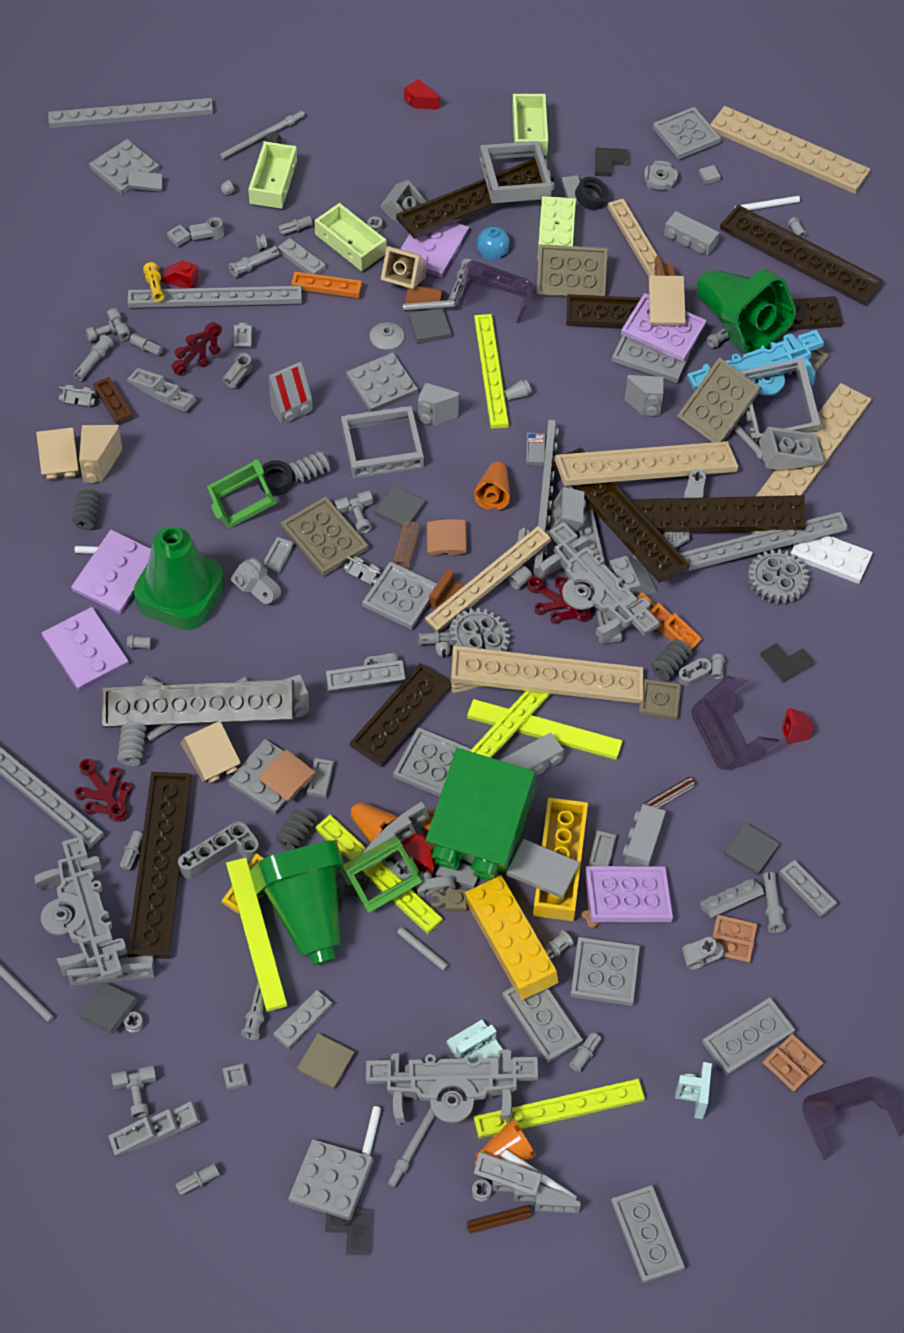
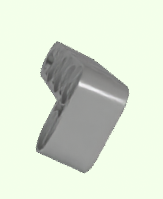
[178,822,260,878]

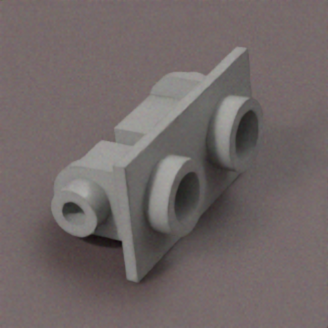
[59,385,98,407]
[344,556,381,586]

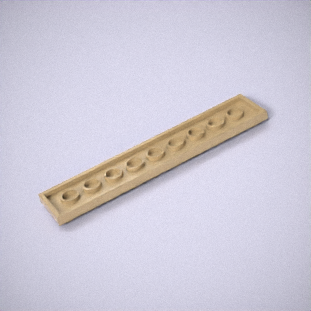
[710,106,870,194]
[756,383,871,496]
[555,441,738,486]
[451,646,643,704]

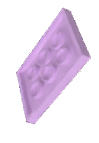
[401,223,469,278]
[621,293,707,362]
[71,530,151,614]
[41,607,129,692]
[585,866,673,922]

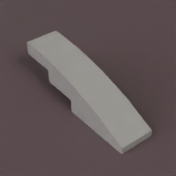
[127,368,196,412]
[362,802,430,869]
[108,1101,201,1156]
[492,1181,580,1213]

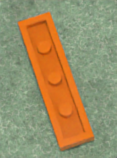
[291,272,362,298]

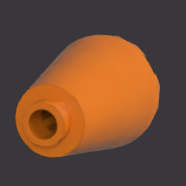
[474,462,510,510]
[351,802,399,843]
[474,1119,537,1165]

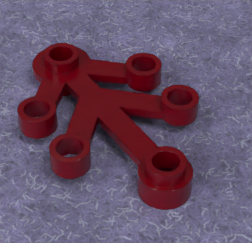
[171,322,222,376]
[527,576,592,624]
[74,758,132,821]

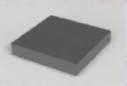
[409,308,451,344]
[375,486,425,529]
[724,823,779,876]
[79,982,138,1034]

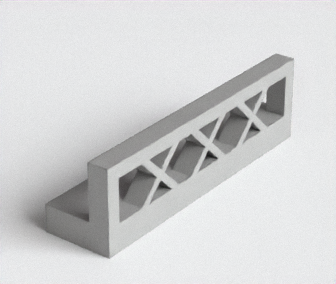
[326,660,405,693]
[67,956,154,986]

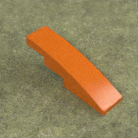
[637,592,702,650]

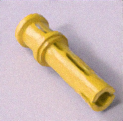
[143,262,164,302]

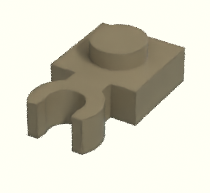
[431,890,466,912]

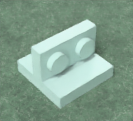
[446,1020,503,1063]
[675,1062,712,1119]

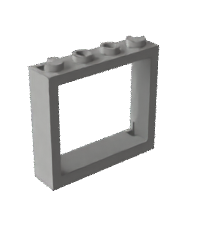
[479,141,554,203]
[740,358,821,443]
[341,406,424,478]

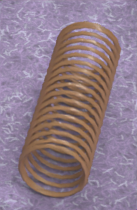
[393,522,420,569]

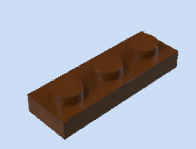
[93,377,133,425]

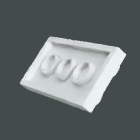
[790,535,873,584]

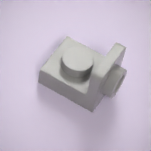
[234,323,252,348]

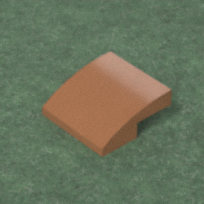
[427,519,467,556]
[258,749,316,803]
[712,915,757,963]
[762,1034,824,1092]

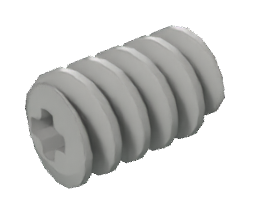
[289,451,330,483]
[117,722,146,766]

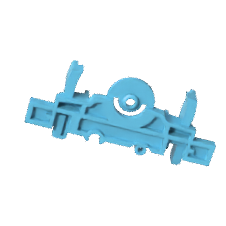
[687,330,824,396]

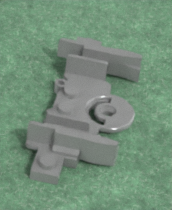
[539,522,660,643]
[34,836,127,980]
[366,1050,538,1125]

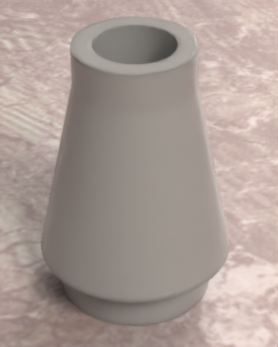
[504,380,532,401]

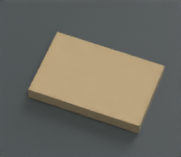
[648,276,685,326]

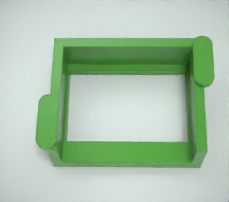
[207,459,277,529]
[339,835,422,912]

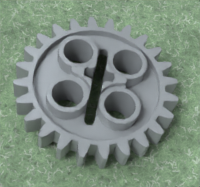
[748,549,809,604]
[448,608,510,652]

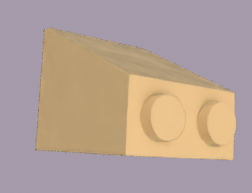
[381,246,428,289]
[79,425,122,483]
[36,428,80,480]
[180,721,241,783]

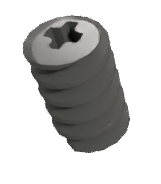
[72,488,101,530]
[651,640,692,681]
[276,808,317,851]

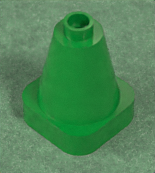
[697,269,796,354]
[134,526,224,630]
[250,840,344,966]

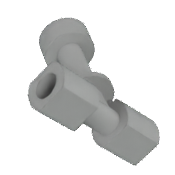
[85,308,130,342]
[334,490,373,534]
[111,1065,156,1119]

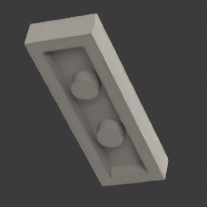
[277,238,326,275]
[779,860,837,917]
[700,878,764,918]
[273,990,332,1050]
[474,1151,543,1195]

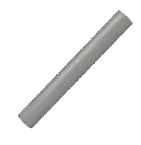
[403,300,455,311]
[397,927,448,971]

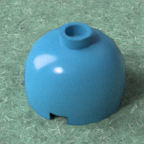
[476,226,510,260]

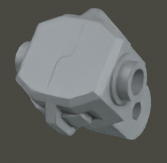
[231,558,281,604]

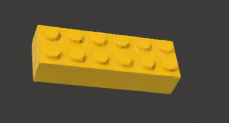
[533,798,588,921]
[465,875,558,1001]

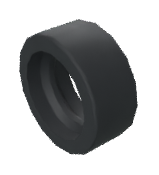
[575,176,608,210]
[258,460,293,496]

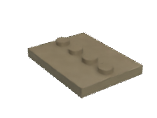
[536,244,608,298]
[677,357,762,442]
[280,496,368,576]

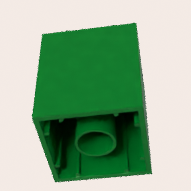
[425,747,537,881]

